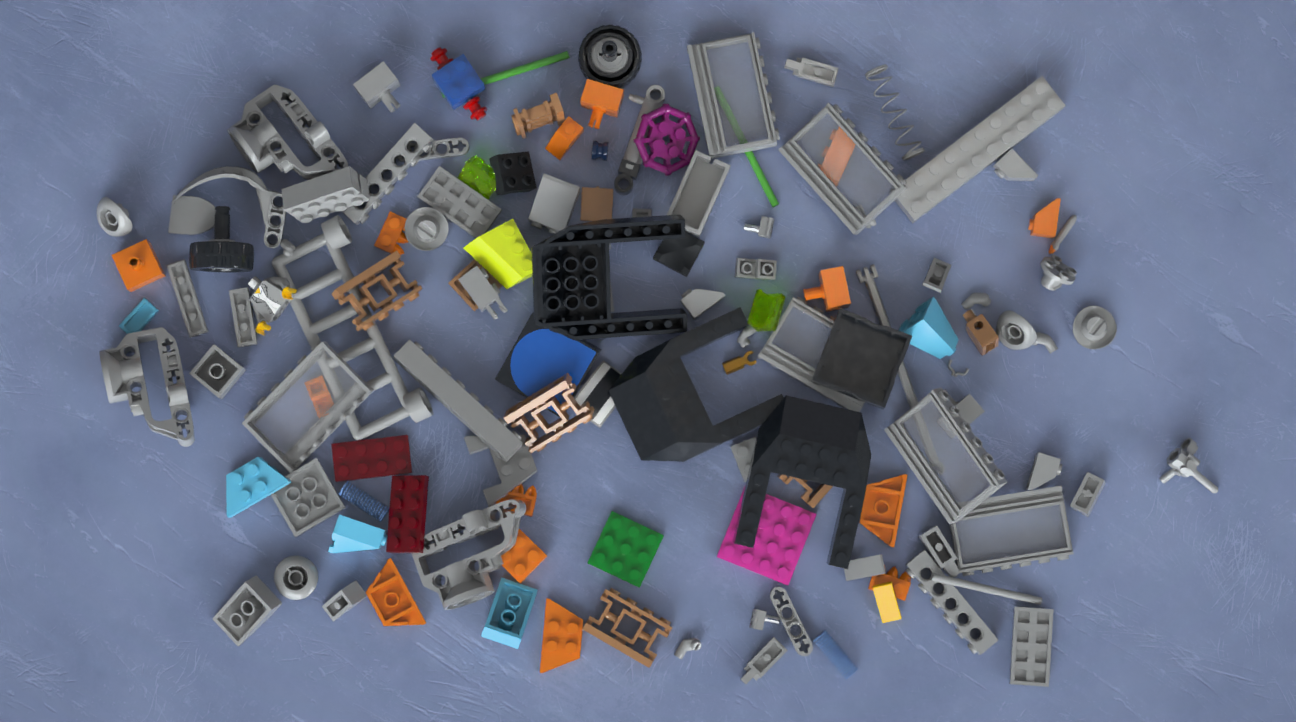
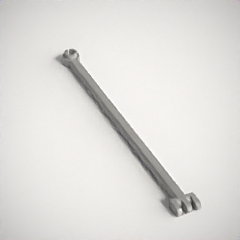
[856,264,945,476]

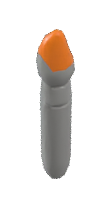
[1048,215,1077,254]

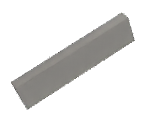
[166,259,209,338]

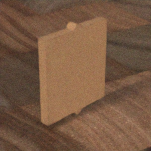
[580,186,613,221]

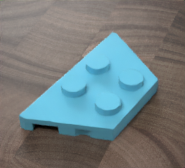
[226,457,292,518]

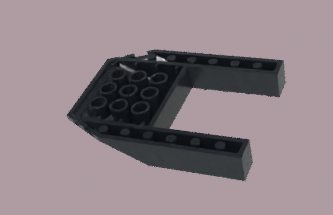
[532,215,687,340]
[608,307,784,462]
[733,395,872,569]

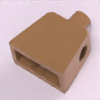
[963,309,999,356]

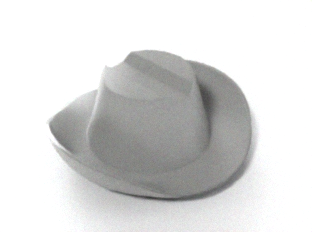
[97,197,132,237]
[405,207,449,251]
[1073,306,1117,349]
[996,310,1037,350]
[274,556,318,600]

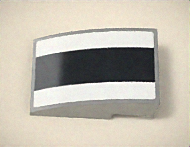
[574,360,622,428]

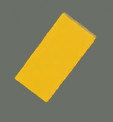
[873,581,902,623]

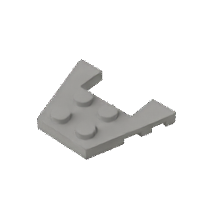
[464,435,537,507]

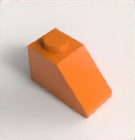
[545,116,584,160]
[1028,198,1061,239]

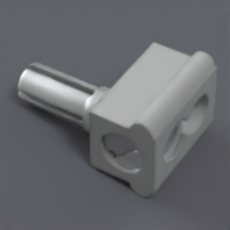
[744,216,774,239]
[749,609,780,630]

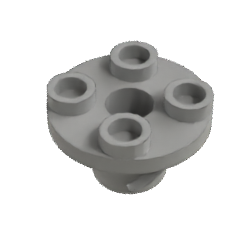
[1040,255,1077,291]

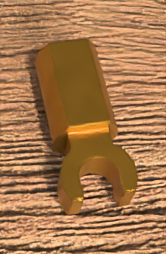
[722,351,757,375]

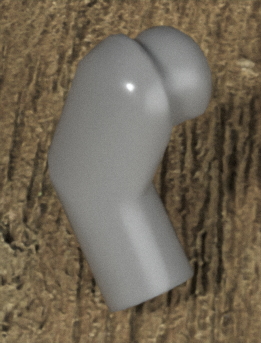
[961,293,991,311]
[737,321,761,348]

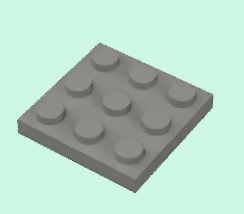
[271,458,346,537]

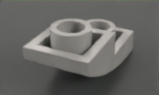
[735,258,777,280]
[844,554,885,581]

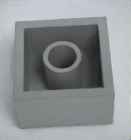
[189,344,246,399]

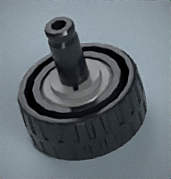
[578,25,642,89]
[189,206,254,273]

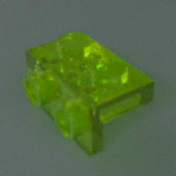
[457,156,496,200]
[747,289,786,332]

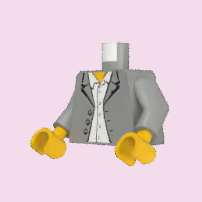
[248,276,297,335]

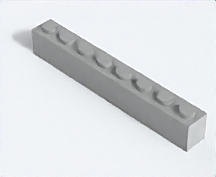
[394,339,522,462]

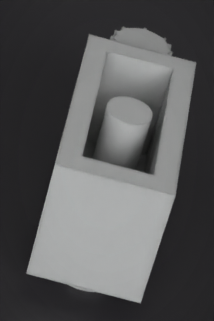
[458,266,508,320]
[919,526,959,577]

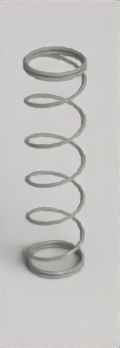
[865,64,925,160]

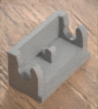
[1070,472,1105,517]

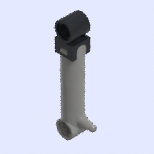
[614,85,665,195]

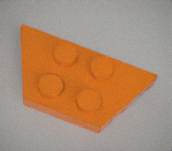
[859,474,908,548]
[366,558,426,626]
[540,598,583,673]

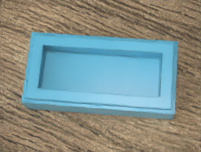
[119,298,159,334]

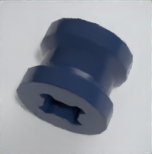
[592,141,609,161]

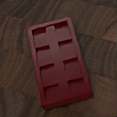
[331,435,412,482]
[386,475,429,553]

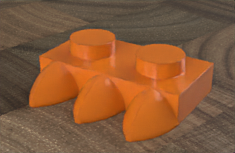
[374,211,408,255]
[495,484,537,517]
[868,565,911,601]

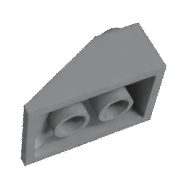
[213,575,282,647]

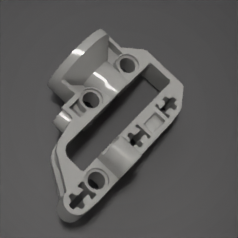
[227,85,349,180]
[99,327,195,447]
[412,499,526,610]

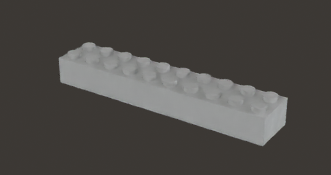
[890,76,1066,224]

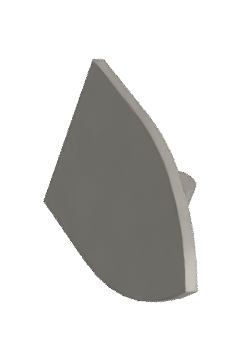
[168,195,216,235]

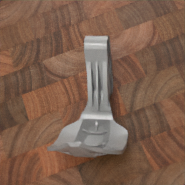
[171,166,286,248]

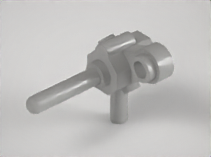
[1160,438,1218,494]

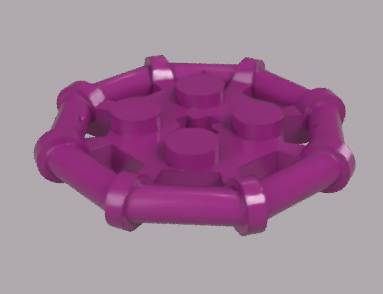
[633,103,700,176]

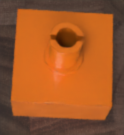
[580,79,624,129]
[111,239,166,292]
[803,266,851,312]

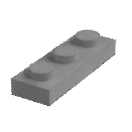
[229,287,258,347]

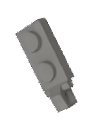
[784,57,839,87]
[741,637,788,684]

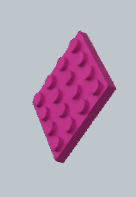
[717,487,817,586]

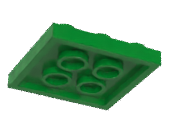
[588,511,664,588]

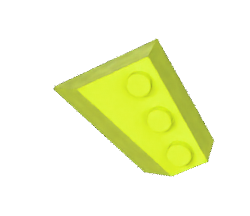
[463,219,532,289]

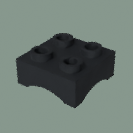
[489,151,537,195]
[653,232,705,277]

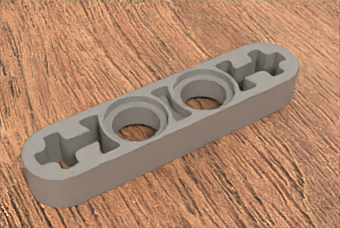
[397,137,470,162]
[770,587,813,656]

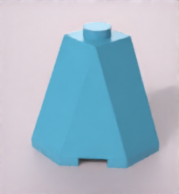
[899,297,959,359]
[328,514,388,553]

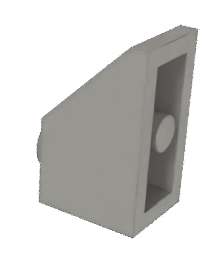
[993,149,1038,181]
[680,289,725,320]
[1026,452,1062,491]
[322,580,367,622]

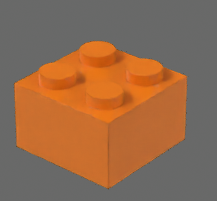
[501,529,548,584]

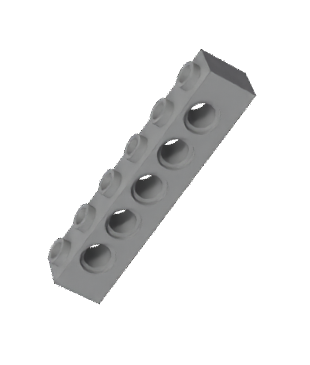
[342,123,434,225]
[905,550,998,655]

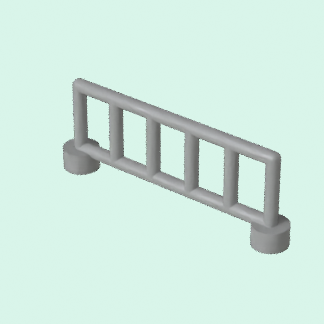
[272,215,434,440]

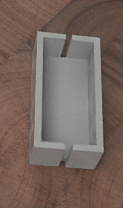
[667,150,731,238]
[281,166,370,223]

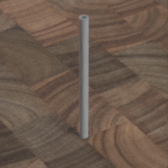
[931,573,1042,605]

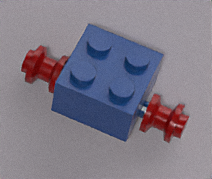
[430,47,487,121]

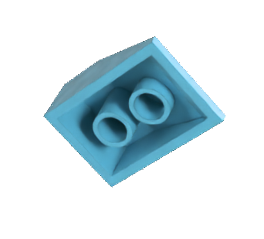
[481,577,538,649]

